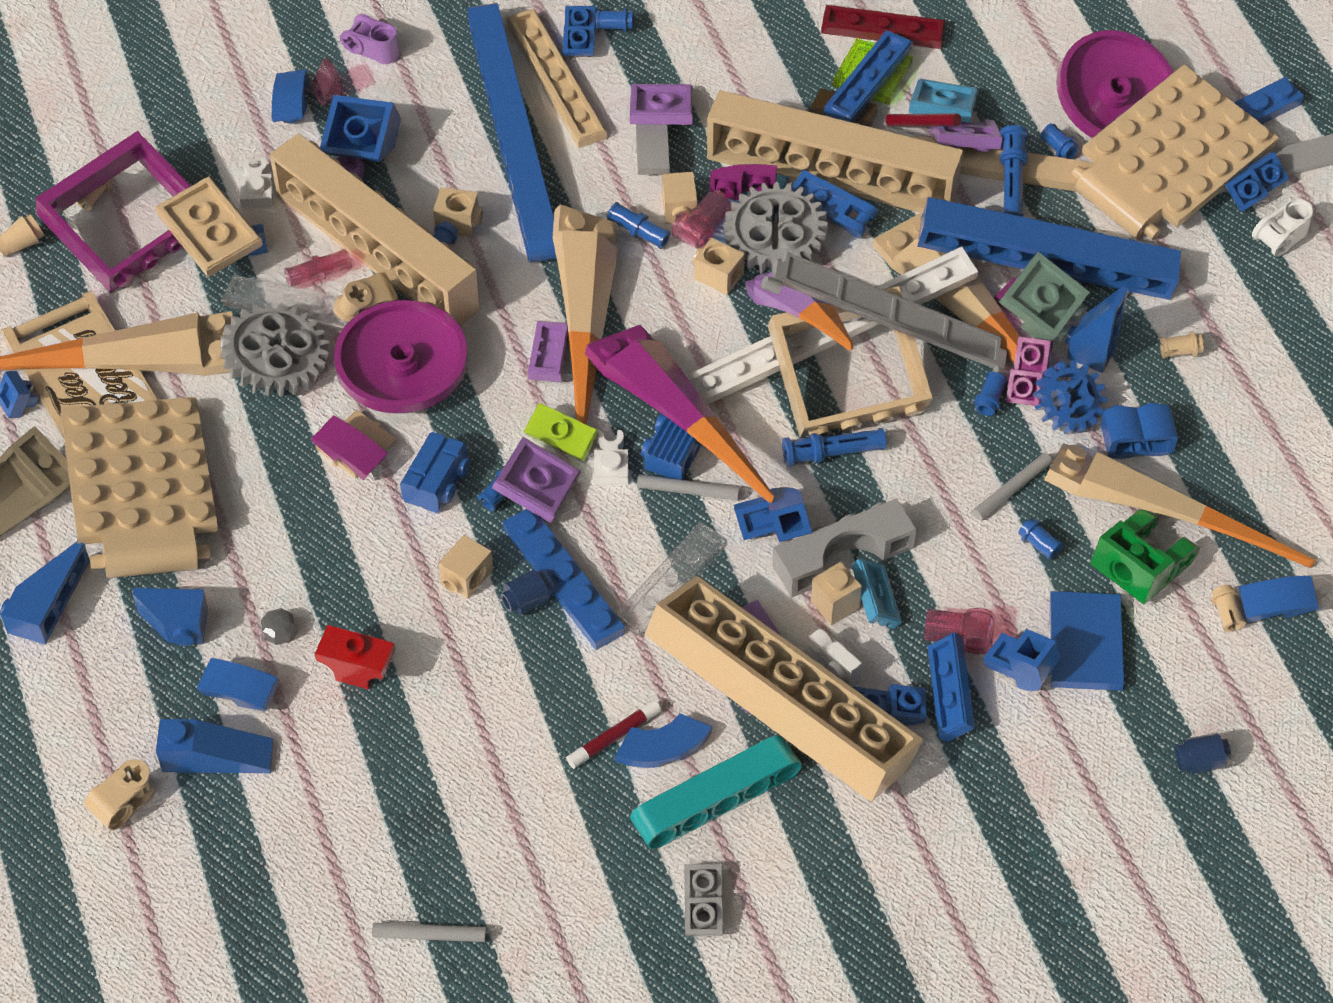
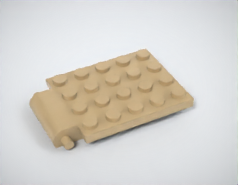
[1072,64,1279,240]
[61,397,218,578]

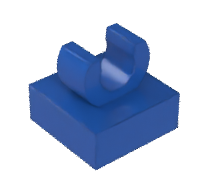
[0,371,40,419]

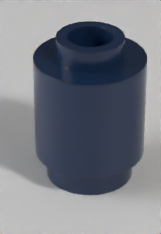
[501,569,555,616]
[1175,732,1231,774]

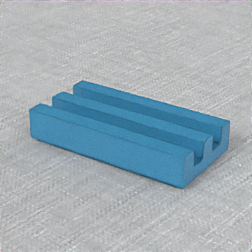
[851,558,902,629]

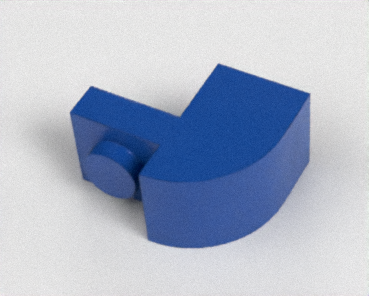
[734,487,812,542]
[983,628,1061,691]

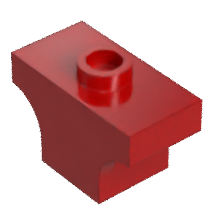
[315,625,395,690]

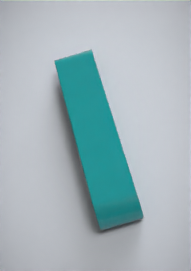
[630,735,802,850]

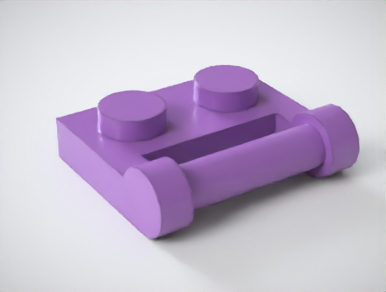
[930,119,1002,152]

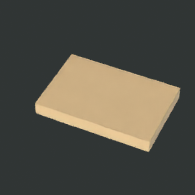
[155,176,263,277]

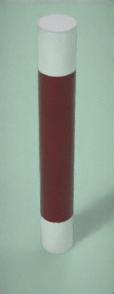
[566,700,661,769]

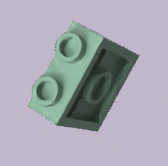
[999,252,1090,344]

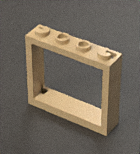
[768,286,932,438]

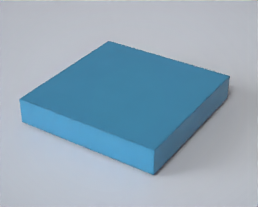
[909,79,979,123]

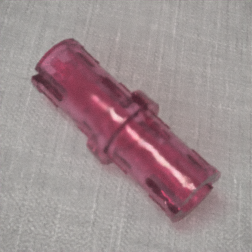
[284,248,352,288]

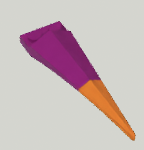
[585,324,774,503]

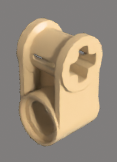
[333,272,399,322]
[84,759,156,831]

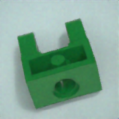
[1090,509,1200,605]

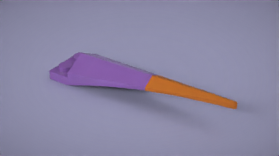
[745,272,853,350]

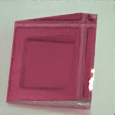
[311,57,343,105]

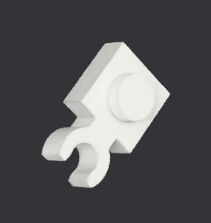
[240,158,273,208]
[594,430,628,485]
[808,628,862,687]

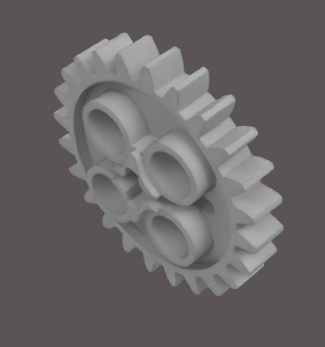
[723,182,828,273]
[220,302,329,397]

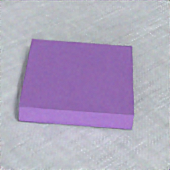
[630,84,693,125]
[492,437,581,523]

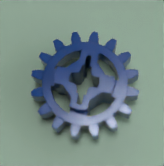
[1033,360,1107,434]

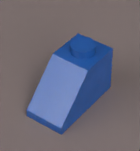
[133,588,208,646]

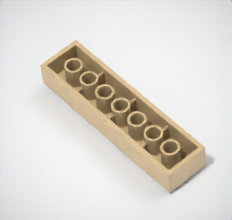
[707,90,963,213]
[270,133,480,326]
[645,576,924,802]

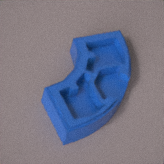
[615,713,712,768]

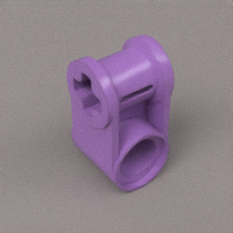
[340,13,400,64]

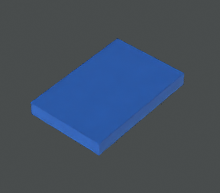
[1049,591,1124,691]

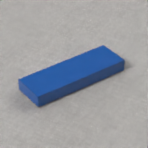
[927,632,975,742]

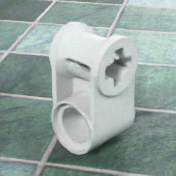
[1252,199,1313,257]

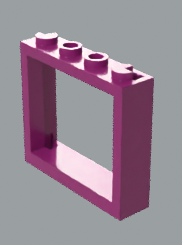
[35,131,191,293]

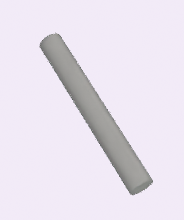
[972,453,1052,521]
[637,474,740,501]
[372,922,486,942]

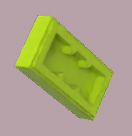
[523,403,599,462]

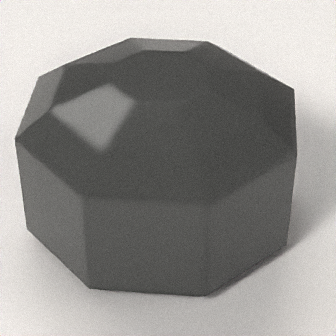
[261,608,296,645]

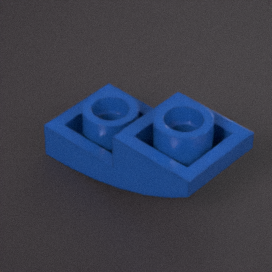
[563,6,596,56]
[272,70,309,123]
[1225,152,1289,212]
[1239,575,1320,623]
[196,658,280,712]
[852,684,927,725]

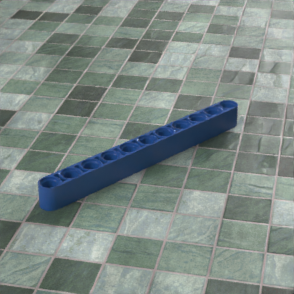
[467,3,557,263]

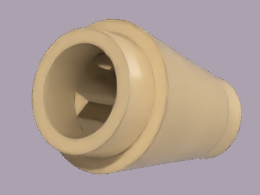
[0,214,45,257]

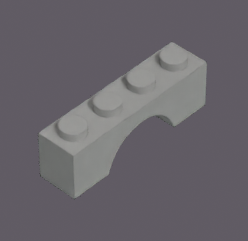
[773,498,916,598]

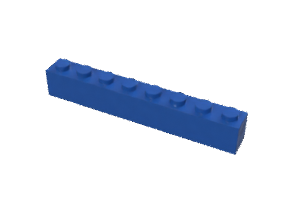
[917,197,1181,300]

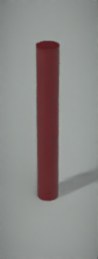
[885,113,962,126]

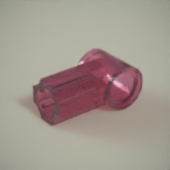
[671,190,731,250]
[923,608,996,654]

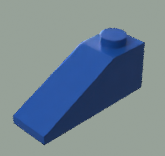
[1065,286,1129,373]
[0,541,90,645]
[156,719,274,773]

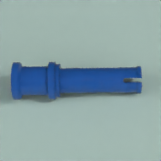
[1000,125,1028,217]
[782,428,886,468]

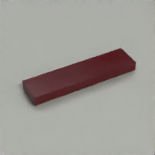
[821,4,946,49]

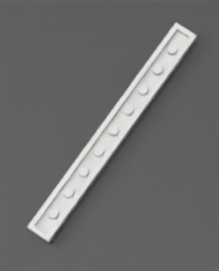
[686,247,978,405]

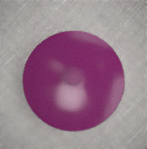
[1056,30,1174,138]
[334,300,468,413]

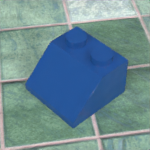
[320,95,402,162]

